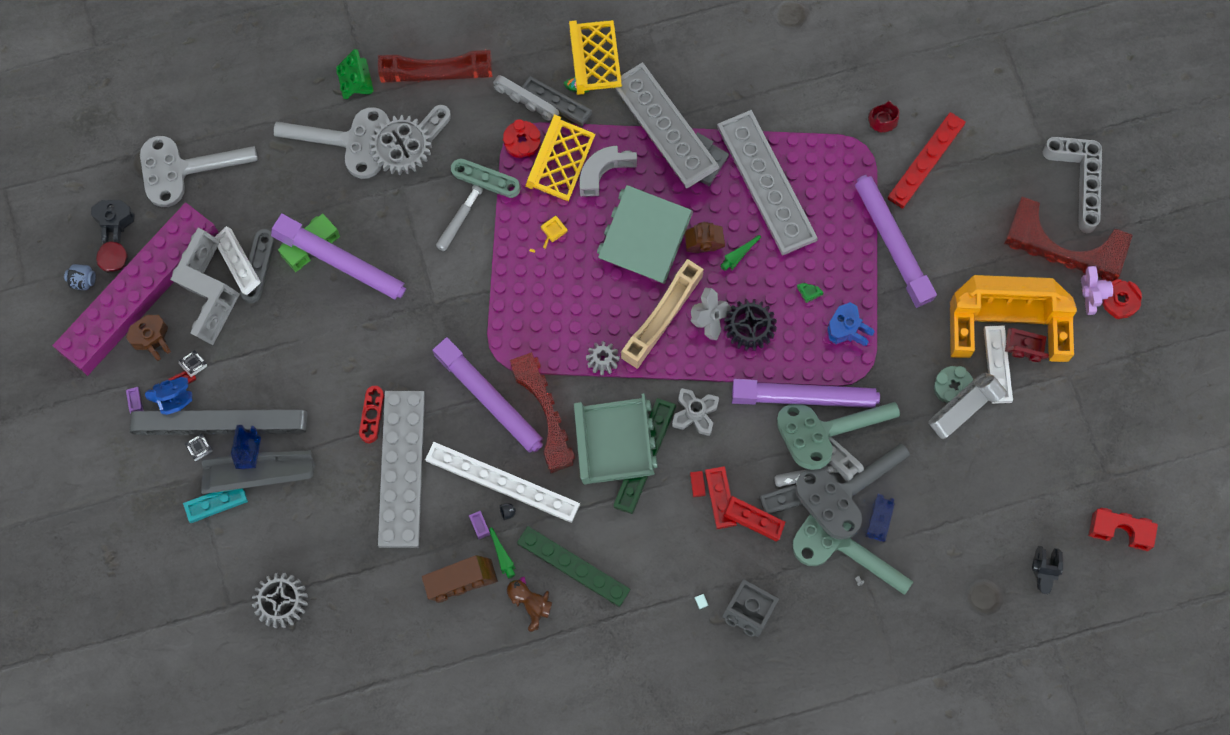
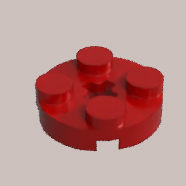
[503,119,541,158]
[1102,279,1142,319]

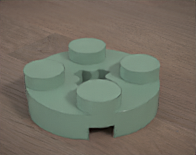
[934,366,973,403]

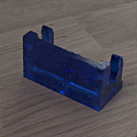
[231,425,261,469]
[865,494,895,542]

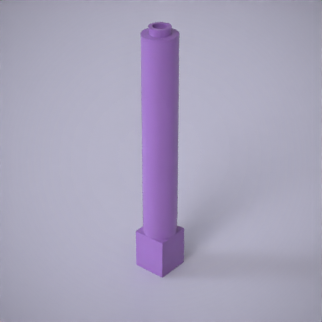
[855,175,937,308]
[271,213,406,300]
[432,337,543,452]
[732,379,880,408]

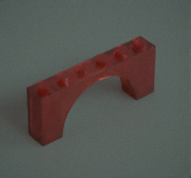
[1004,197,1133,282]

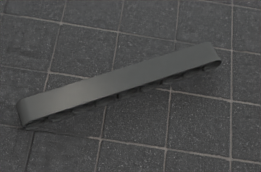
[130,410,307,435]

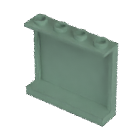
[597,185,693,284]
[574,393,658,485]

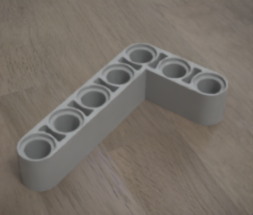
[1042,137,1102,233]

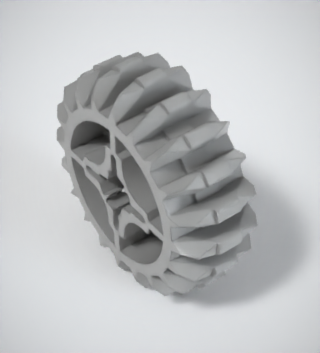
[252,573,308,628]

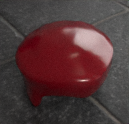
[868,101,899,132]
[96,242,128,273]

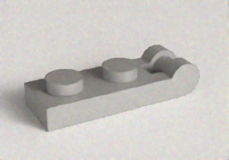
[829,437,864,481]

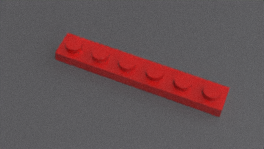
[887,112,966,209]

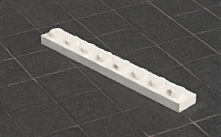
[425,442,580,523]

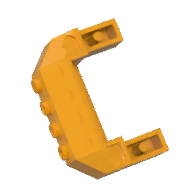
[950,275,1077,362]

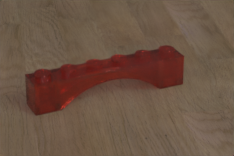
[378,50,493,83]
[509,352,575,474]

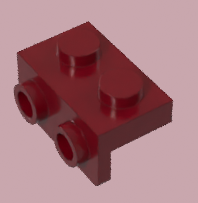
[1005,328,1049,362]

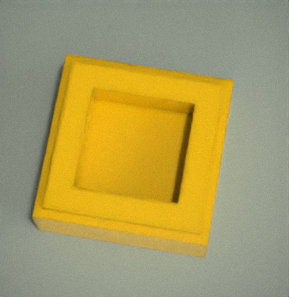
[541,216,568,243]

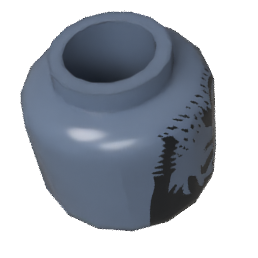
[64,264,96,290]

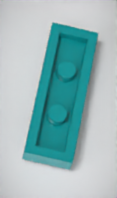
[183,488,248,523]

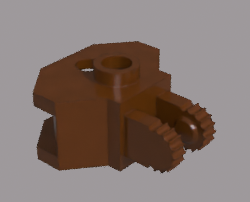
[684,222,725,253]
[126,315,171,361]

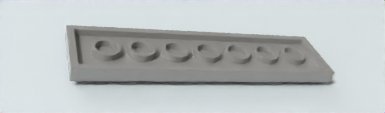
[611,62,719,188]
[717,110,818,256]
[378,391,425,548]

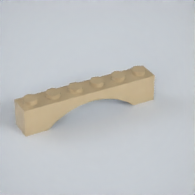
[621,259,704,369]

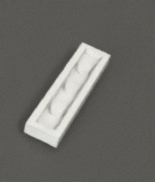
[214,226,261,295]
[984,326,1013,404]

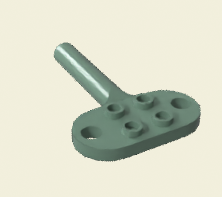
[777,402,900,470]
[793,514,913,595]

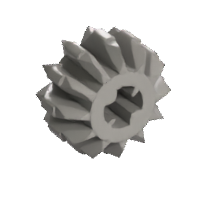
[586,341,620,375]

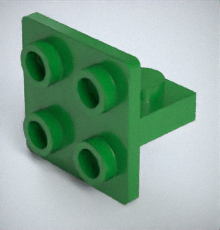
[336,49,374,99]

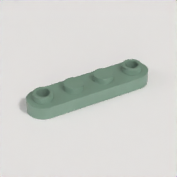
[451,159,521,198]

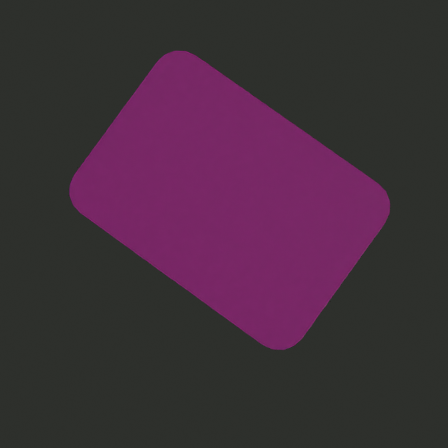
[487,122,877,386]

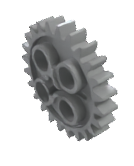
[369,115,432,175]

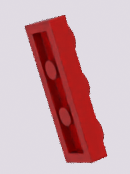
[705,466,737,530]
[723,496,785,542]

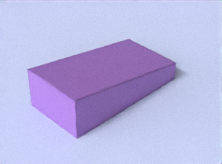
[126,387,143,413]
[469,511,490,539]

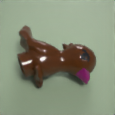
[507,576,552,632]

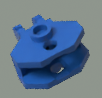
[827,302,875,346]
[145,377,192,415]

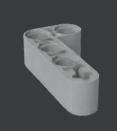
[928,373,1007,439]

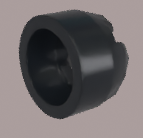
[500,503,516,520]

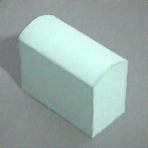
[695,594,709,610]

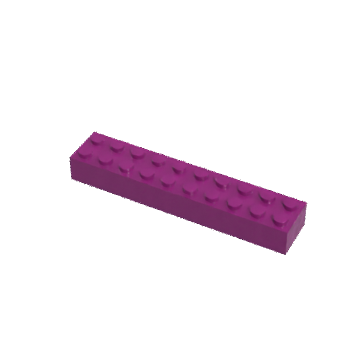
[52,202,219,376]

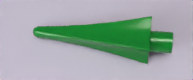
[720,235,761,271]
[489,527,516,579]

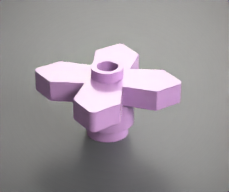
[1081,266,1113,315]

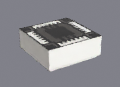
[179,350,207,377]
[184,434,213,461]

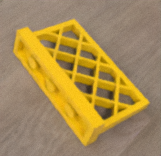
[569,20,622,95]
[525,114,595,201]

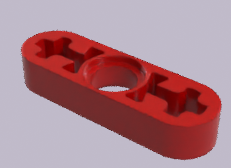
[359,386,385,443]

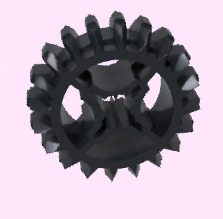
[724,299,777,351]

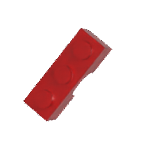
[1088,508,1158,551]

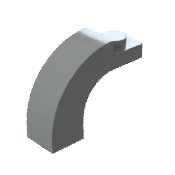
[580,146,637,196]

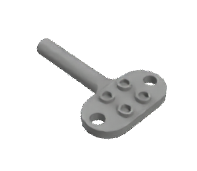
[274,107,390,179]
[140,136,258,207]

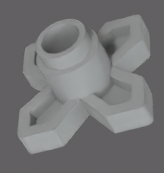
[691,288,731,340]
[672,388,719,436]

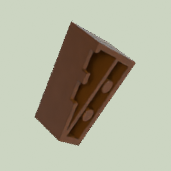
[422,555,498,603]

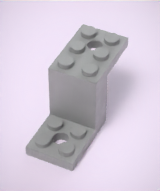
[170,228,240,345]

